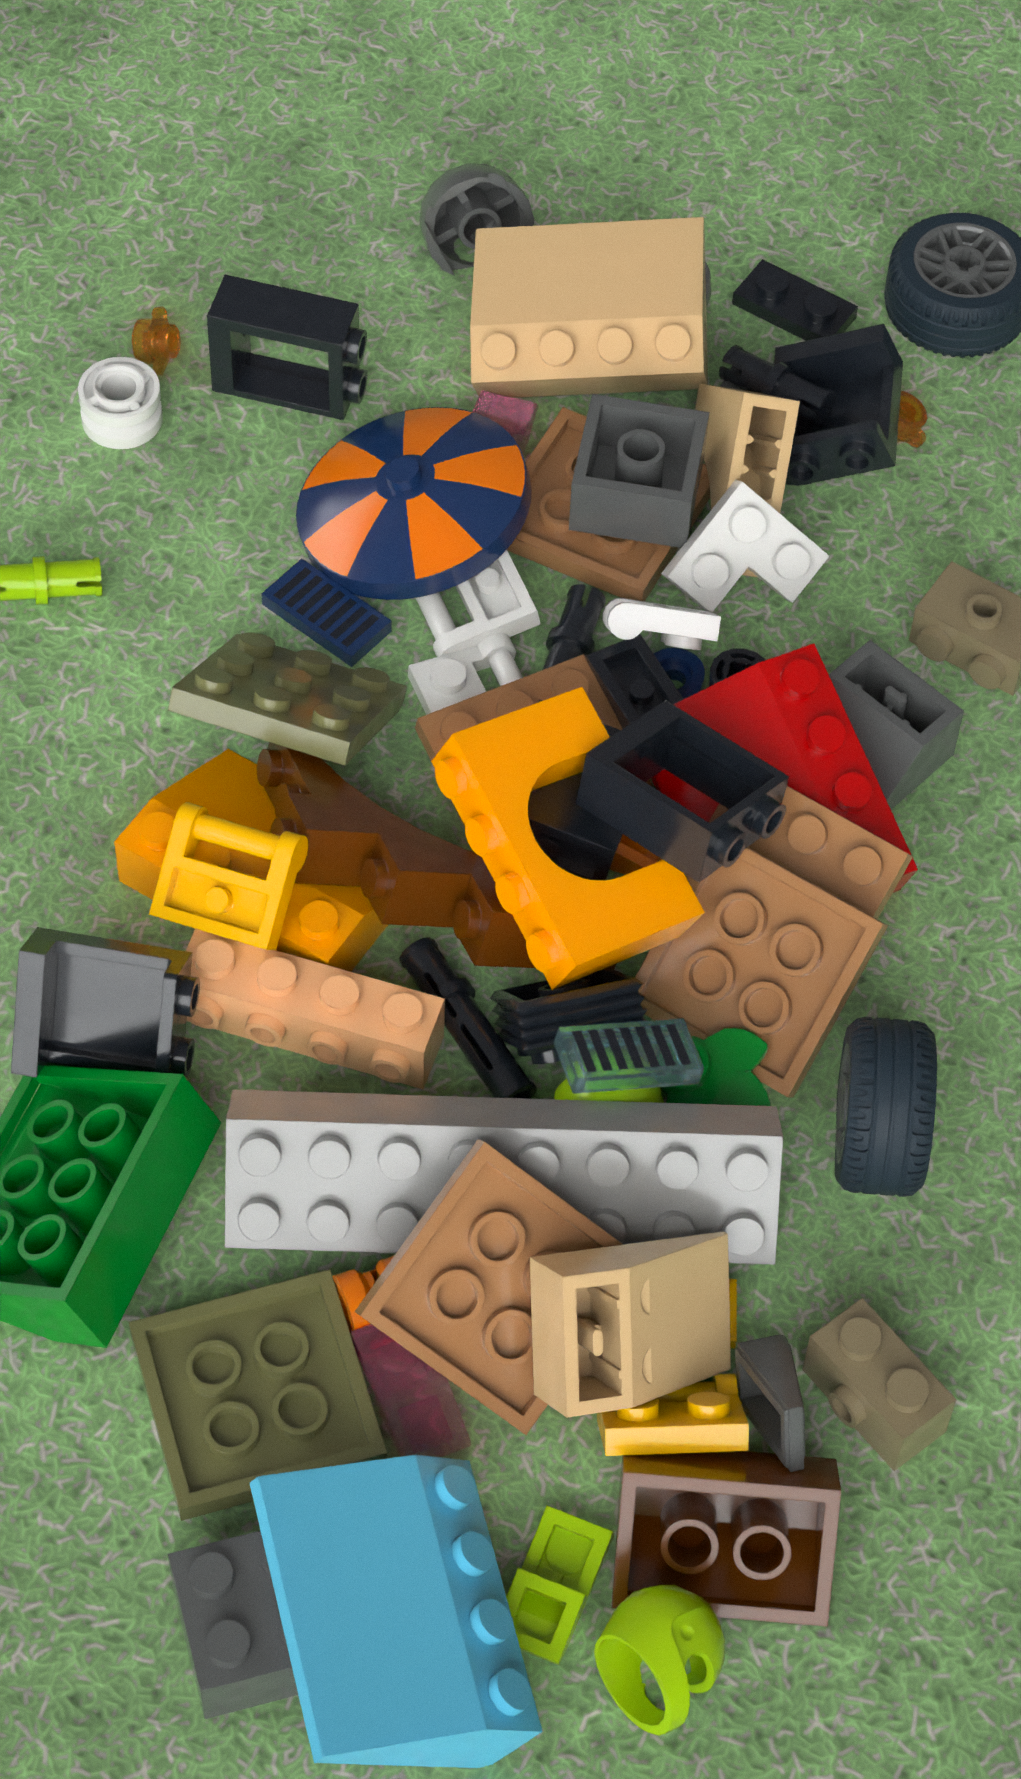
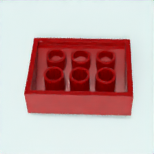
[651,643,918,893]

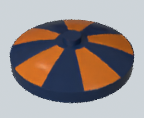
[296,407,532,600]

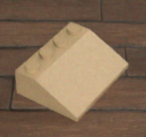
[470,217,708,398]

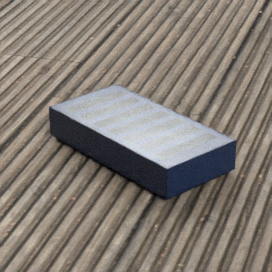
[261,558,392,667]

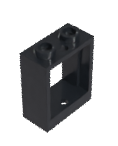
[207,274,368,420]
[576,700,789,883]

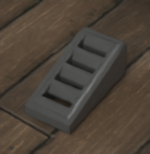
[735,1334,805,1472]

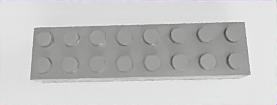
[225,1089,783,1265]

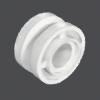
[78,357,163,449]

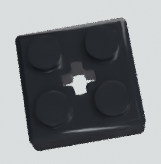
[490,967,650,1064]

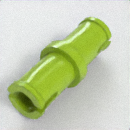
[0,556,102,605]

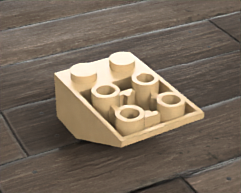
[530,1231,731,1418]

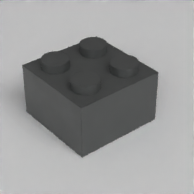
[569,394,710,548]
[168,1531,298,1719]

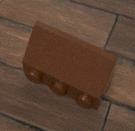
[611,1451,841,1627]

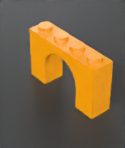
[431,687,705,990]

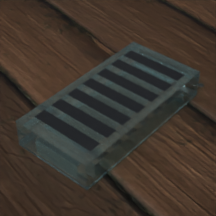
[554,1018,704,1094]

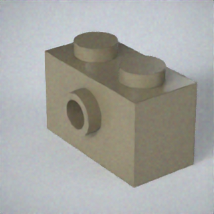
[909,561,1021,696]
[802,1298,957,1471]

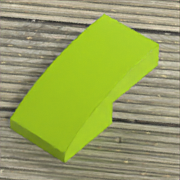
[506,1505,614,1665]

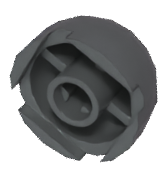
[419,163,534,276]

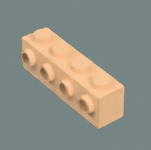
[186,929,445,1090]

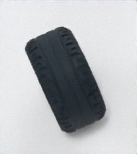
[884,213,1021,358]
[835,1017,937,1197]

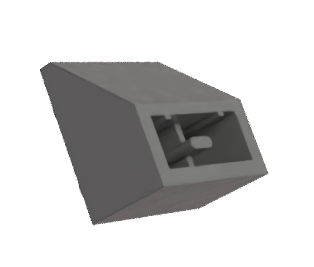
[829,640,964,810]

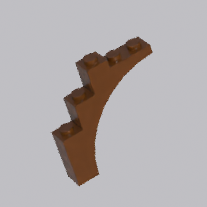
[257,742,617,970]

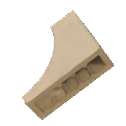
[695,383,800,578]

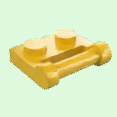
[149,802,308,951]
[597,1373,749,1456]

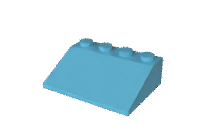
[250,1455,543,1768]

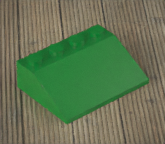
[0,1065,222,1348]

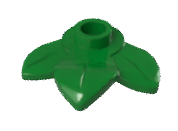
[654,1028,771,1106]

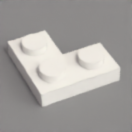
[661,479,829,612]

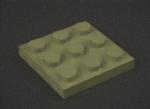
[168,632,407,765]
[128,1269,387,1521]

